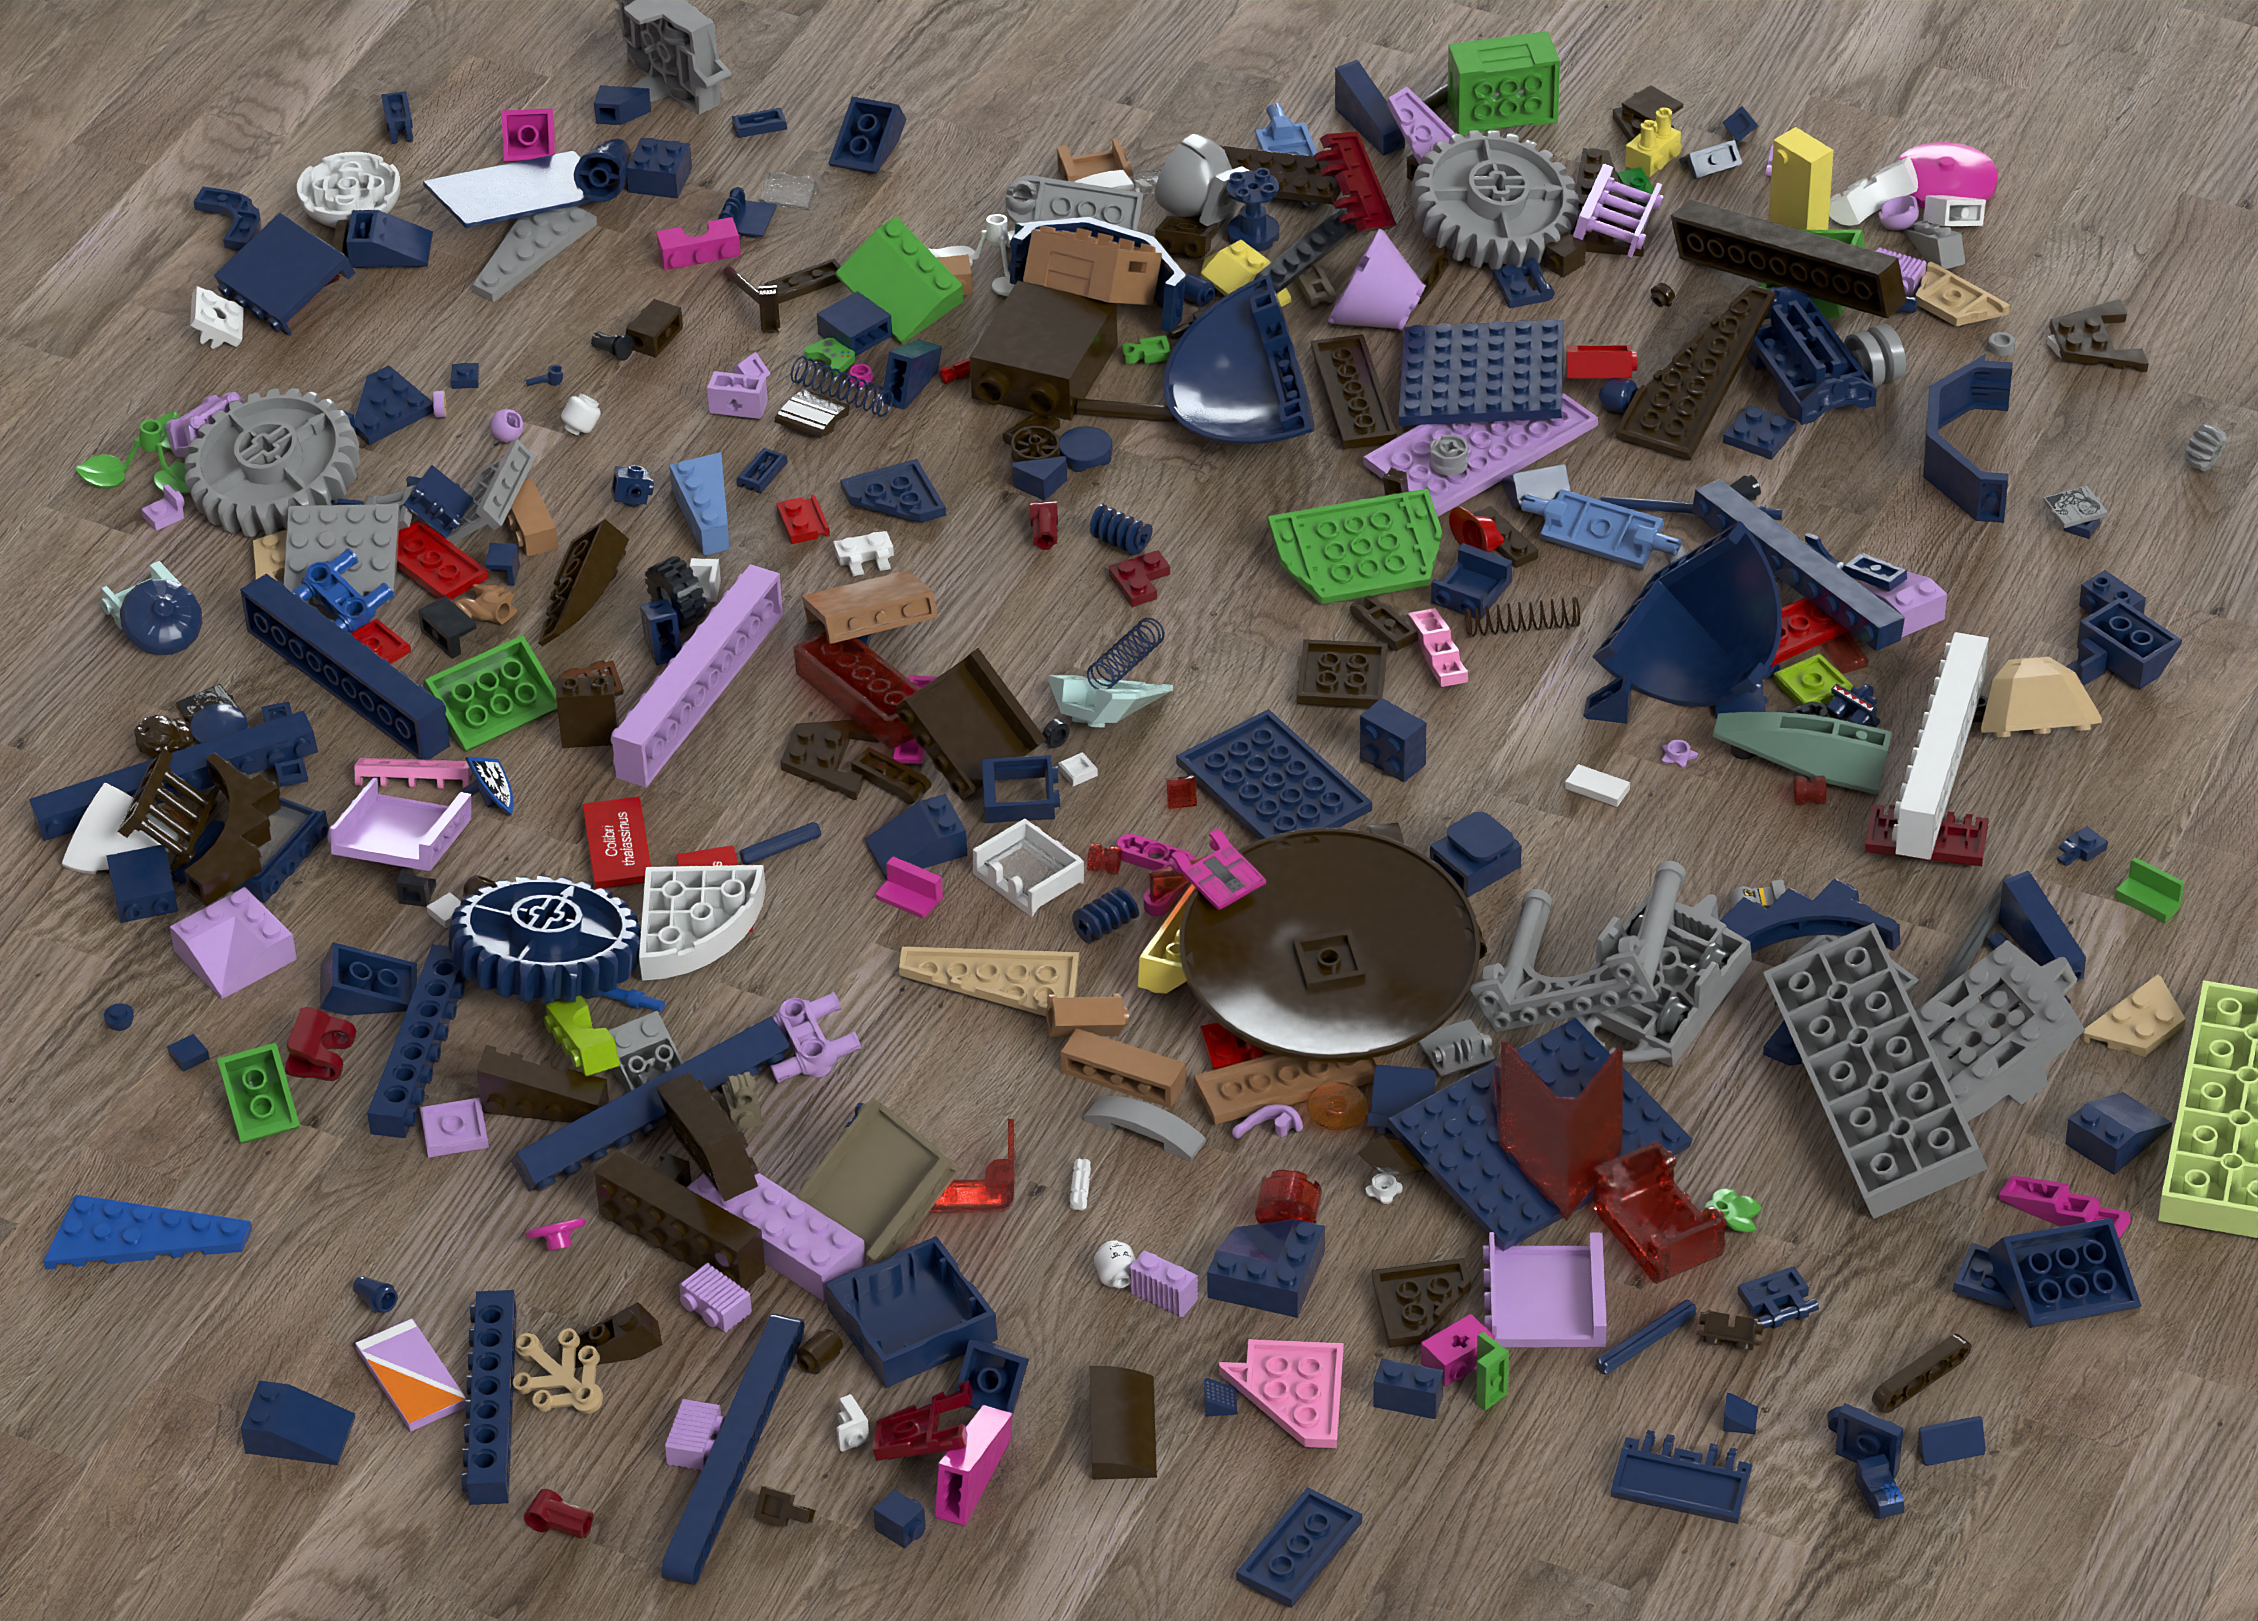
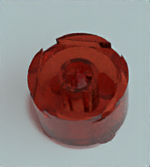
[1255,1169,1322,1224]

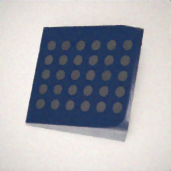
[1203,1378,1238,1416]

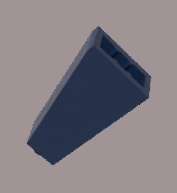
[1335,60,1405,156]
[1998,870,2086,982]

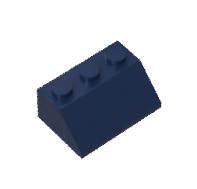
[2077,598,2182,689]

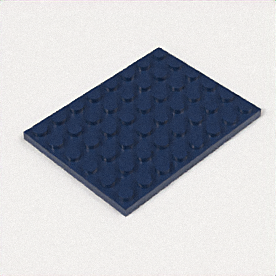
[1387,1018,1693,1251]

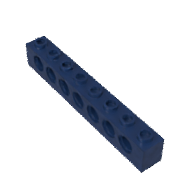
[367,944,466,1138]
[461,1290,517,1505]

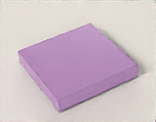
[420,1098,489,1158]

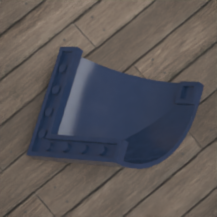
[1592,521,1782,707]

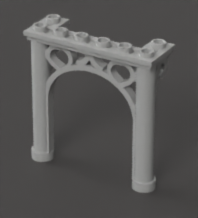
[1470,861,1686,1032]

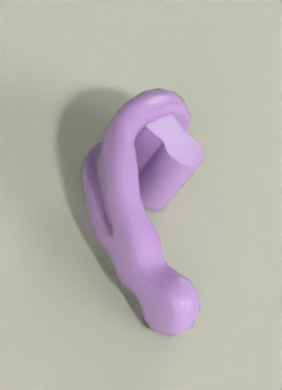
[1232,1104,1303,1139]

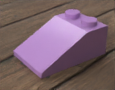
[1859,571,1947,637]

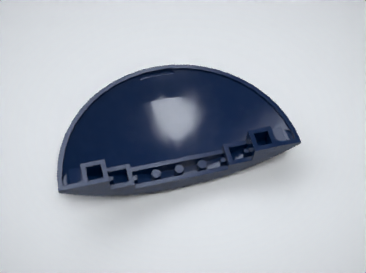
[1163,274,1314,444]

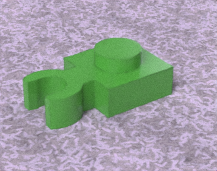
[1122,335,1171,364]

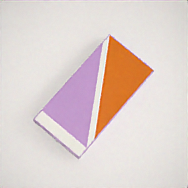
[355,1318,466,1432]

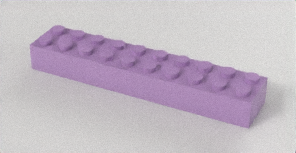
[611,564,783,788]

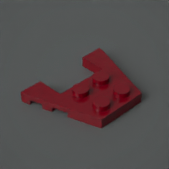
[872,1381,973,1461]

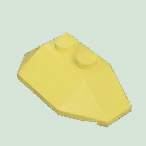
[1201,240,1291,307]

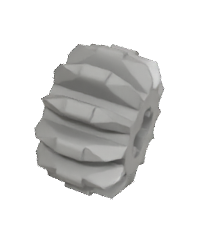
[2184,423,2227,472]

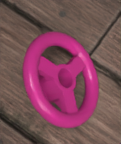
[525,1218,586,1251]

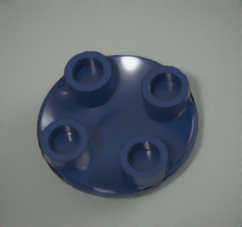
[191,704,248,745]

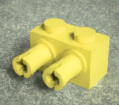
[1625,108,1682,177]

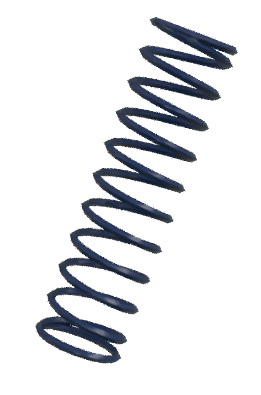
[790,356,894,417]
[1086,617,1165,689]

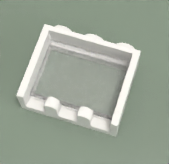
[973,819,1084,917]

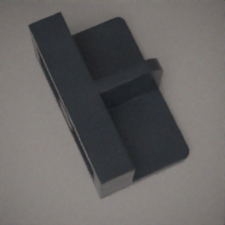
[418,596,477,659]

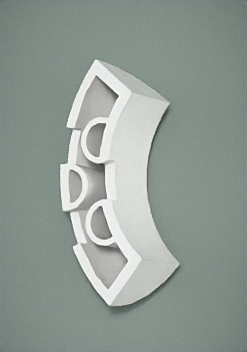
[1829,157,1918,226]

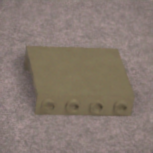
[796,1098,962,1263]

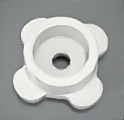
[1366,1173,1403,1204]

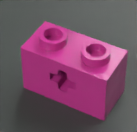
[1421,1314,1495,1387]

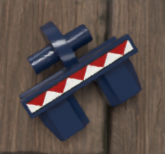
[1827,683,1881,728]

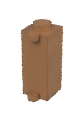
[1046,993,1129,1037]

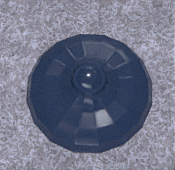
[120,579,203,655]

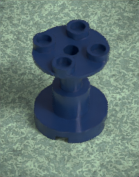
[1227,168,1280,252]

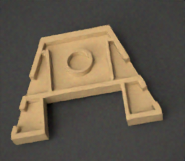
[253,530,287,581]

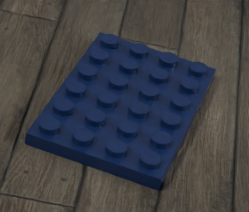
[1176,709,1372,840]

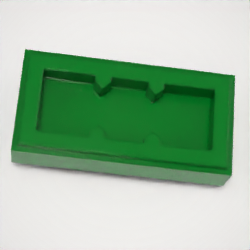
[1617,167,1654,207]

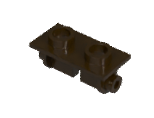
[1696,1310,1764,1350]

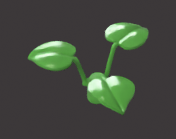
[76,411,189,495]

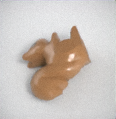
[454,584,517,624]

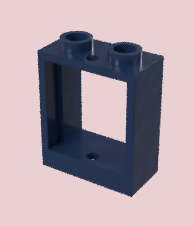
[982,755,1060,823]

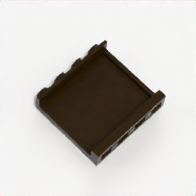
[894,648,1046,801]

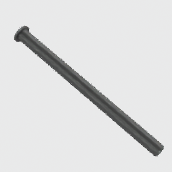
[1924,874,2012,1004]

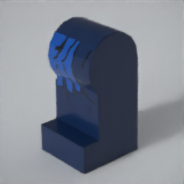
[1855,1454,1905,1519]

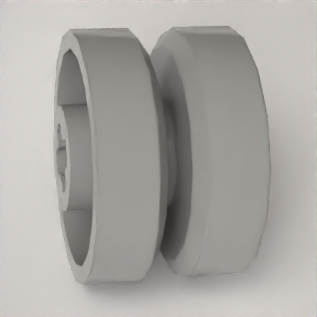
[1844,323,1906,387]

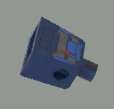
[640,599,682,665]

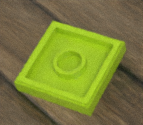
[1773,653,1853,706]

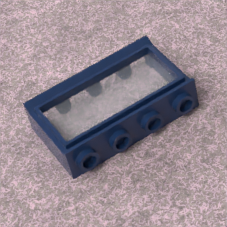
[231,797,329,903]

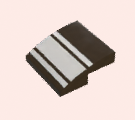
[774,390,850,438]

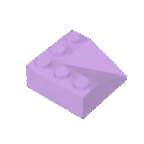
[170,887,297,999]

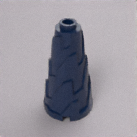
[574,138,630,202]

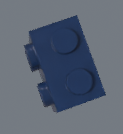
[1367,1065,1436,1134]

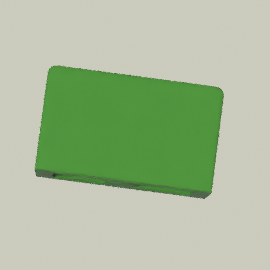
[2115,858,2184,923]
[1476,1332,1509,1411]

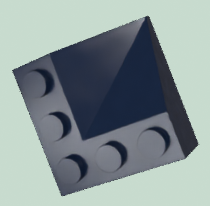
[1207,1219,1325,1318]

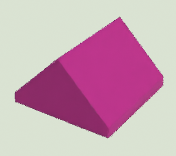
[502,109,556,162]

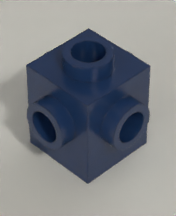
[611,465,654,506]

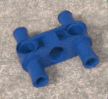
[292,548,394,633]

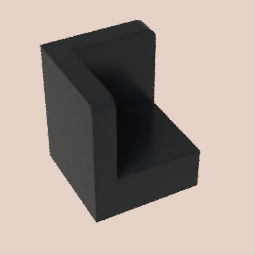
[396,867,437,907]

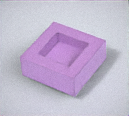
[733,352,771,377]

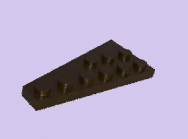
[1570,148,1644,257]

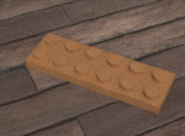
[1194,1054,1383,1125]

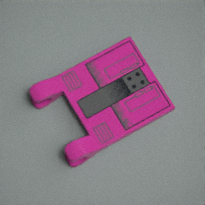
[1171,829,1266,911]

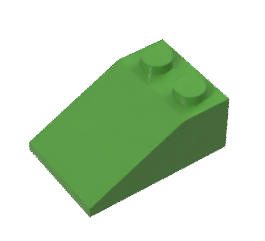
[217,1043,300,1144]

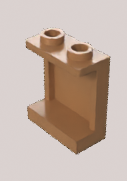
[1057,138,1133,182]

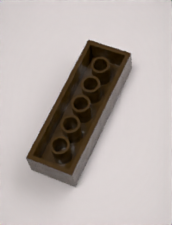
[656,1072,759,1202]
[594,1150,766,1291]

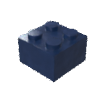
[626,137,692,199]
[1360,698,1427,783]

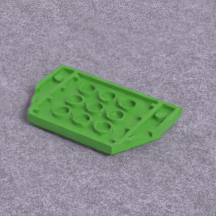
[1267,488,1442,604]

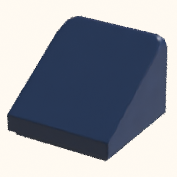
[1723,1393,1758,1434]

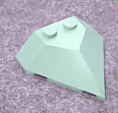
[1048,675,1173,727]

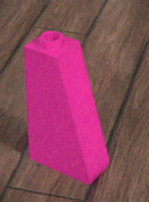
[935,1405,1013,1526]

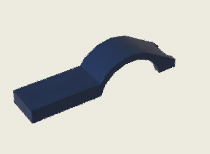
[1805,533,1907,592]

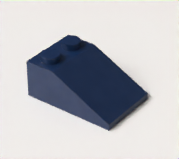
[828,96,907,174]
[865,794,968,879]
[320,942,417,1016]
[2065,1092,2172,1175]
[241,1380,356,1465]

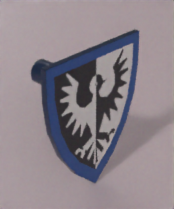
[463,757,514,816]

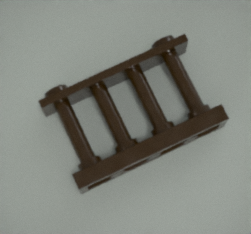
[117,749,220,872]

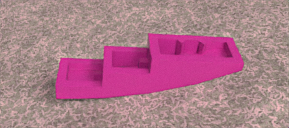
[1999,1175,2131,1239]

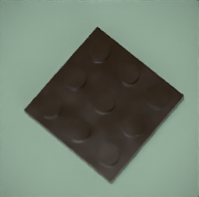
[1297,639,1388,708]

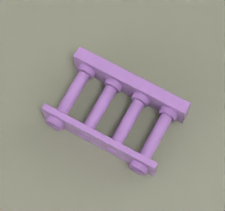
[1573,164,1663,258]

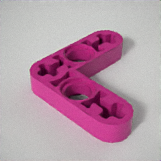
[1117,834,1196,916]

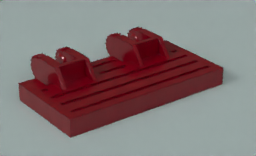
[1313,131,1397,233]
[1865,804,1989,867]

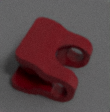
[284,1007,357,1081]

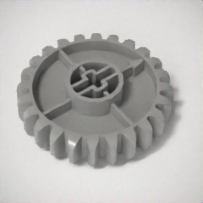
[1410,130,1579,270]
[184,388,360,537]

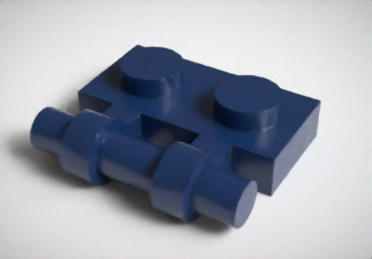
[1738,1266,1819,1329]

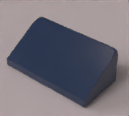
[1917,1416,1986,1466]

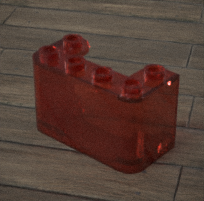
[1593,1141,1727,1284]

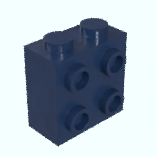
[817,291,893,357]

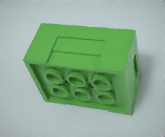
[1448,31,1560,135]

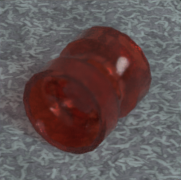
[1794,775,1826,805]
[1087,842,1122,875]

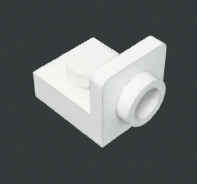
[836,1394,870,1452]

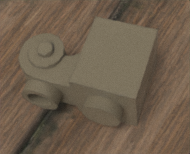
[721,1071,762,1130]

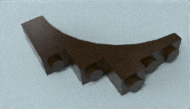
[184,752,281,906]

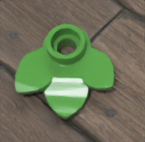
[1704,1188,1762,1232]

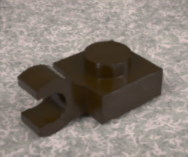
[753,1486,816,1527]

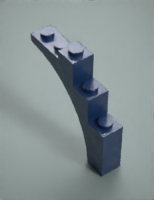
[1720,878,1901,954]

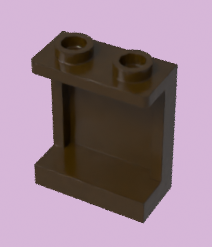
[556,675,619,748]

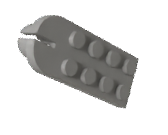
[1005,175,1143,231]

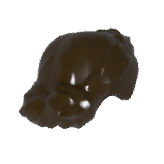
[134,715,194,757]

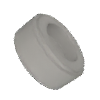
[1988,332,2015,356]

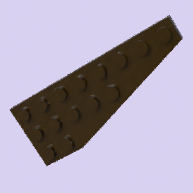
[1615,285,1776,461]

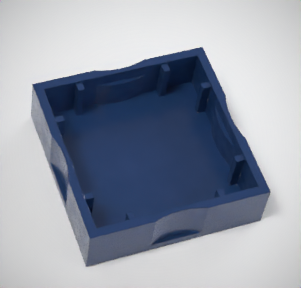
[825,1236,998,1388]

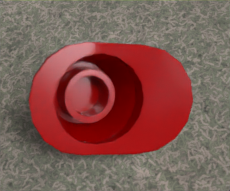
[1449,507,1504,552]

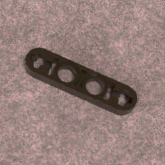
[1871,1334,1972,1413]

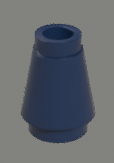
[353,1276,398,1313]

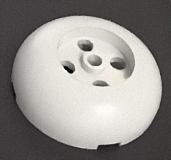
[297,152,401,229]

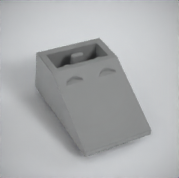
[608,1011,683,1093]

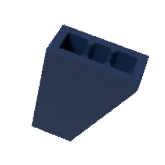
[881,339,942,409]

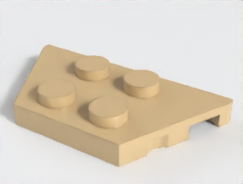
[1915,261,2010,326]
[2080,974,2186,1057]

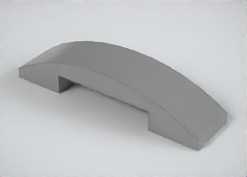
[1084,1096,1206,1161]

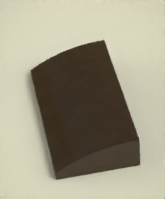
[1089,1366,1157,1480]

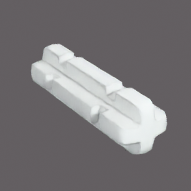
[1070,1158,1091,1211]

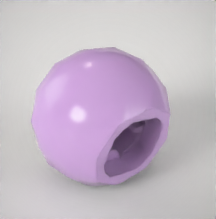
[490,408,524,443]

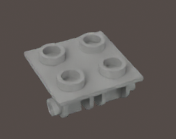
[1418,1019,1496,1077]

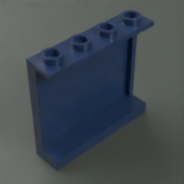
[214,213,355,336]

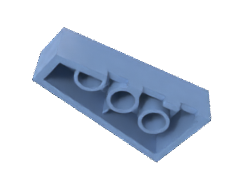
[669,452,730,556]

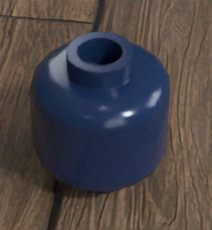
[1599,378,1639,414]

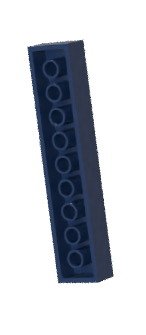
[240,573,450,760]

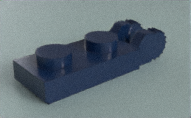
[381,91,413,144]

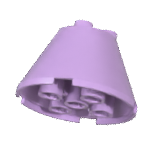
[1328,228,1426,331]

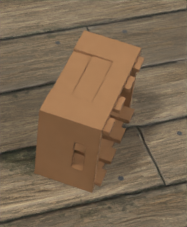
[1023,225,1162,305]

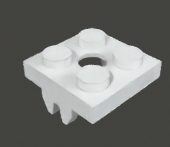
[190,286,243,349]

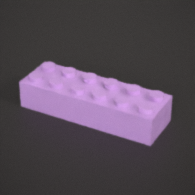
[686,1173,866,1301]

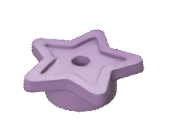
[1662,740,1698,768]

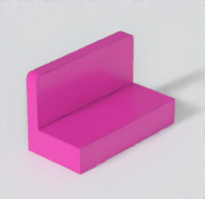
[876,856,943,918]

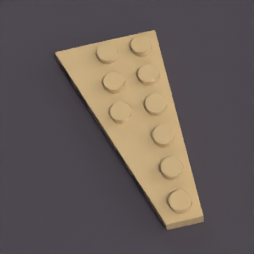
[899,947,1080,1016]

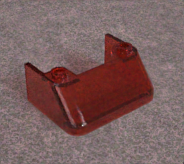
[928,1119,1016,1213]

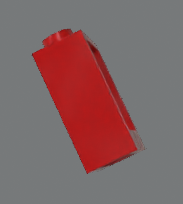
[1566,345,1637,378]

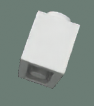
[1923,195,1986,226]

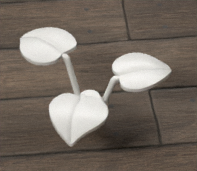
[928,214,1035,296]

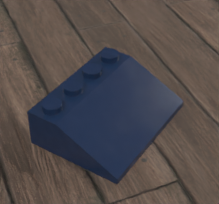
[1987,1218,2142,1328]

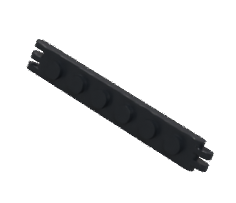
[1254,208,1358,294]

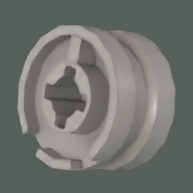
[1430,434,1468,476]

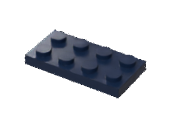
[1236,1487,1362,1608]

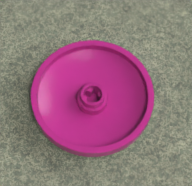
[1897,142,1998,209]

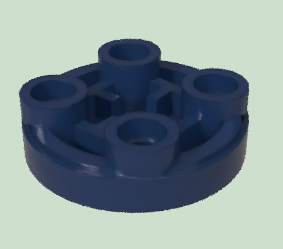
[1059,426,1113,472]

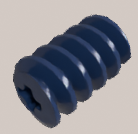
[1090,504,1153,555]
[1072,887,1139,944]

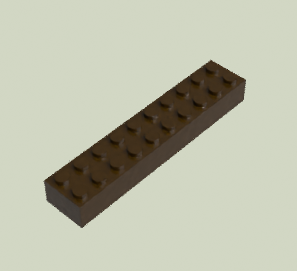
[1670,199,1907,319]

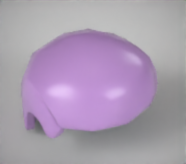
[1879,195,1919,231]

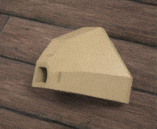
[1981,657,2102,737]

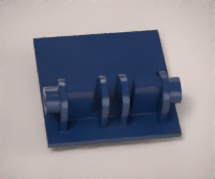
[717,187,777,237]
[403,465,474,539]

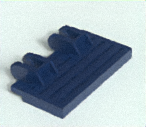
[1610,1430,1753,1524]

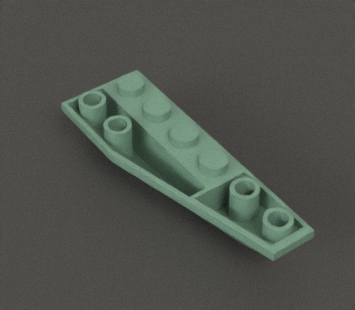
[1712,712,1892,795]

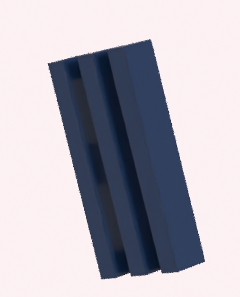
[732,108,787,138]
[737,448,788,494]

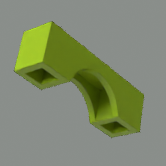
[544,996,620,1076]

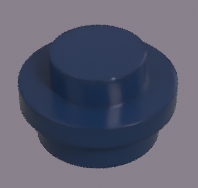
[104,1003,134,1031]

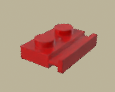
[776,494,830,545]

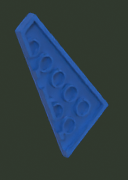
[44,1194,252,1270]

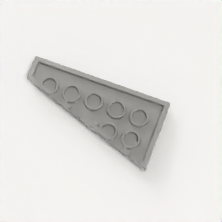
[473,206,597,302]

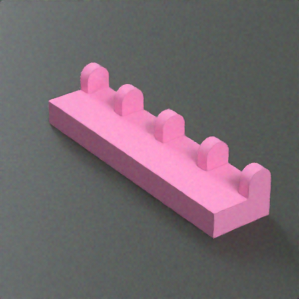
[354,758,472,789]

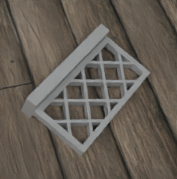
[446,439,536,544]

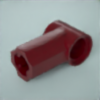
[1030,501,1058,550]
[523,1489,594,1538]

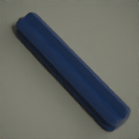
[171,819,225,884]
[739,822,821,865]

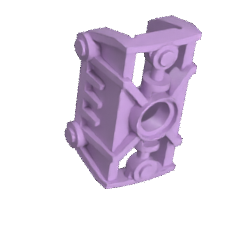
[165,392,246,457]

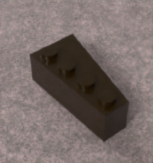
[477,1045,609,1123]

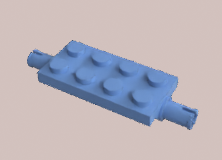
[1255,103,1317,206]
[1521,489,1682,570]

